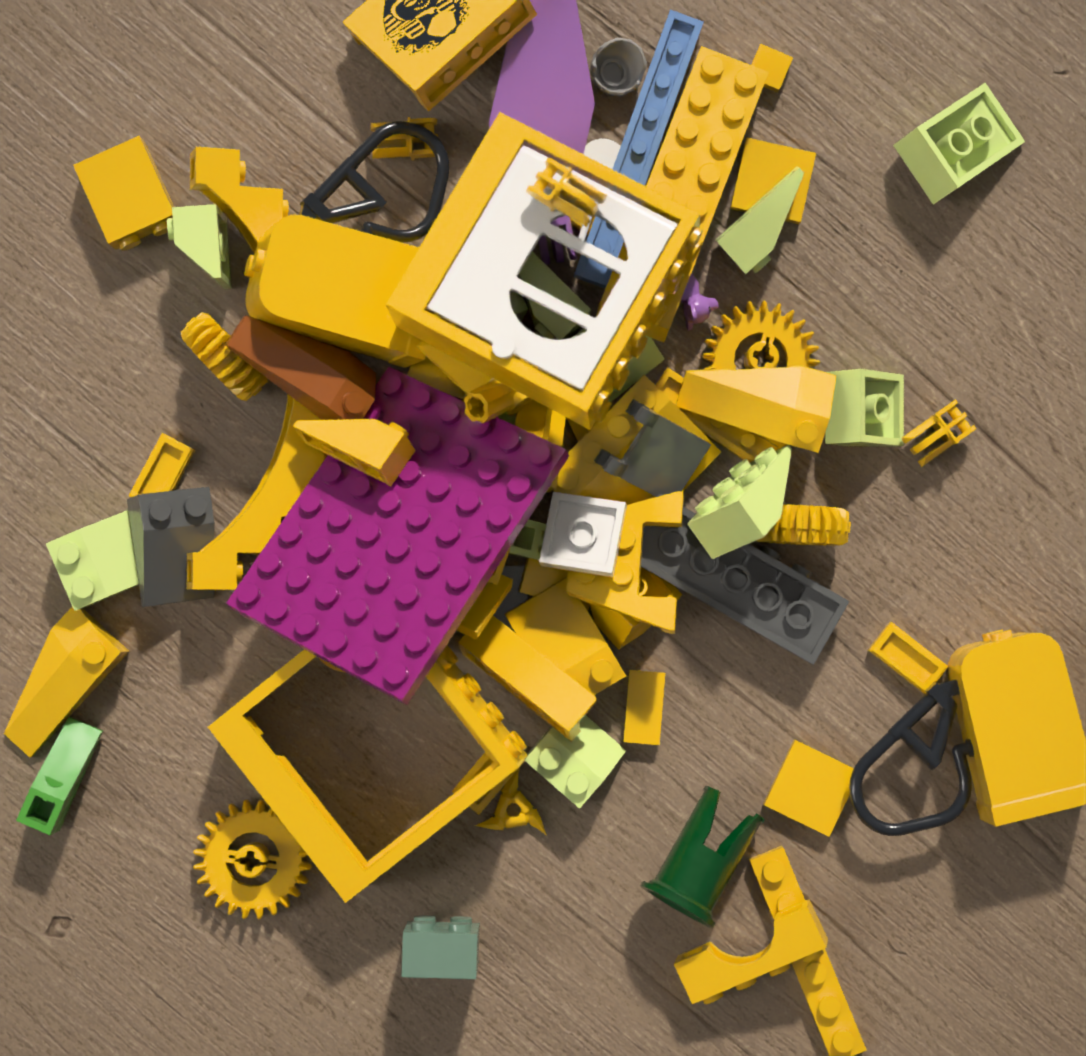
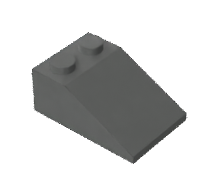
[127,487,214,607]

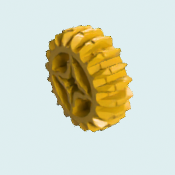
[181,312,268,401]
[756,504,851,546]

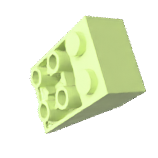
[687,445,792,559]

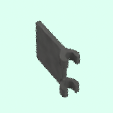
[594,399,711,497]

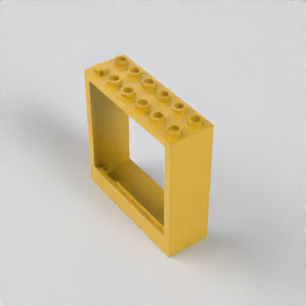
[208,645,528,903]

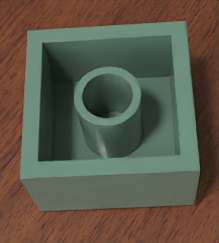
[402,915,480,979]

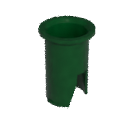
[640,786,765,929]

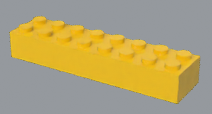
[596,46,769,343]

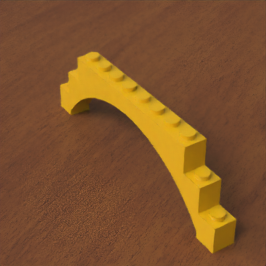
[187,147,328,590]

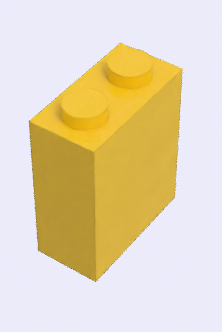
[73,136,174,251]

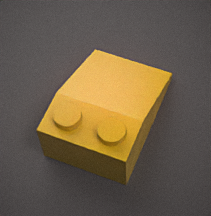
[505,577,626,695]

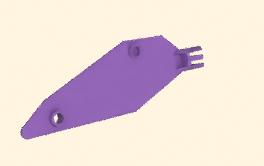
[488,0,595,265]

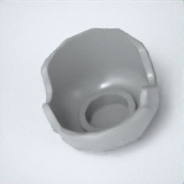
[590,38,647,97]

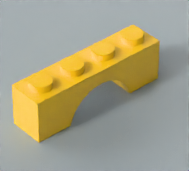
[674,899,828,1004]

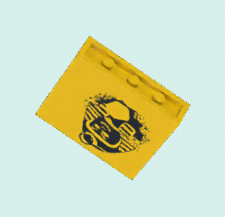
[343,0,537,112]

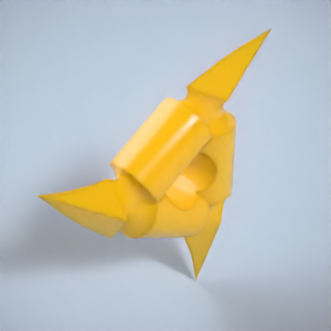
[474,768,547,836]

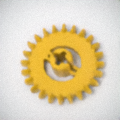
[701,300,820,370]
[193,800,312,920]

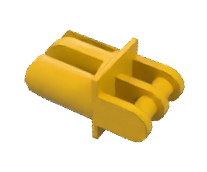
[370,117,438,160]
[526,158,608,228]
[901,399,977,467]

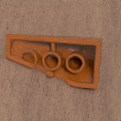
[225,315,377,420]

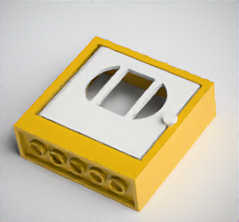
[386,112,703,430]

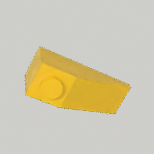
[293,419,415,486]

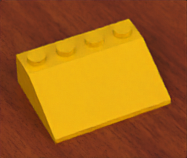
[553,375,721,505]

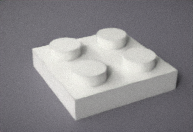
[539,492,627,577]

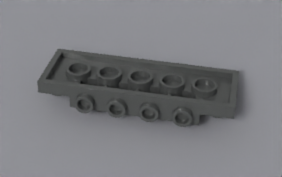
[641,493,850,665]

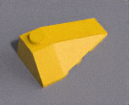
[676,365,837,453]
[4,606,129,758]

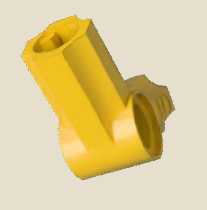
[463,359,551,423]

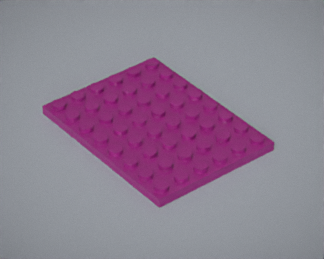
[226,367,569,706]

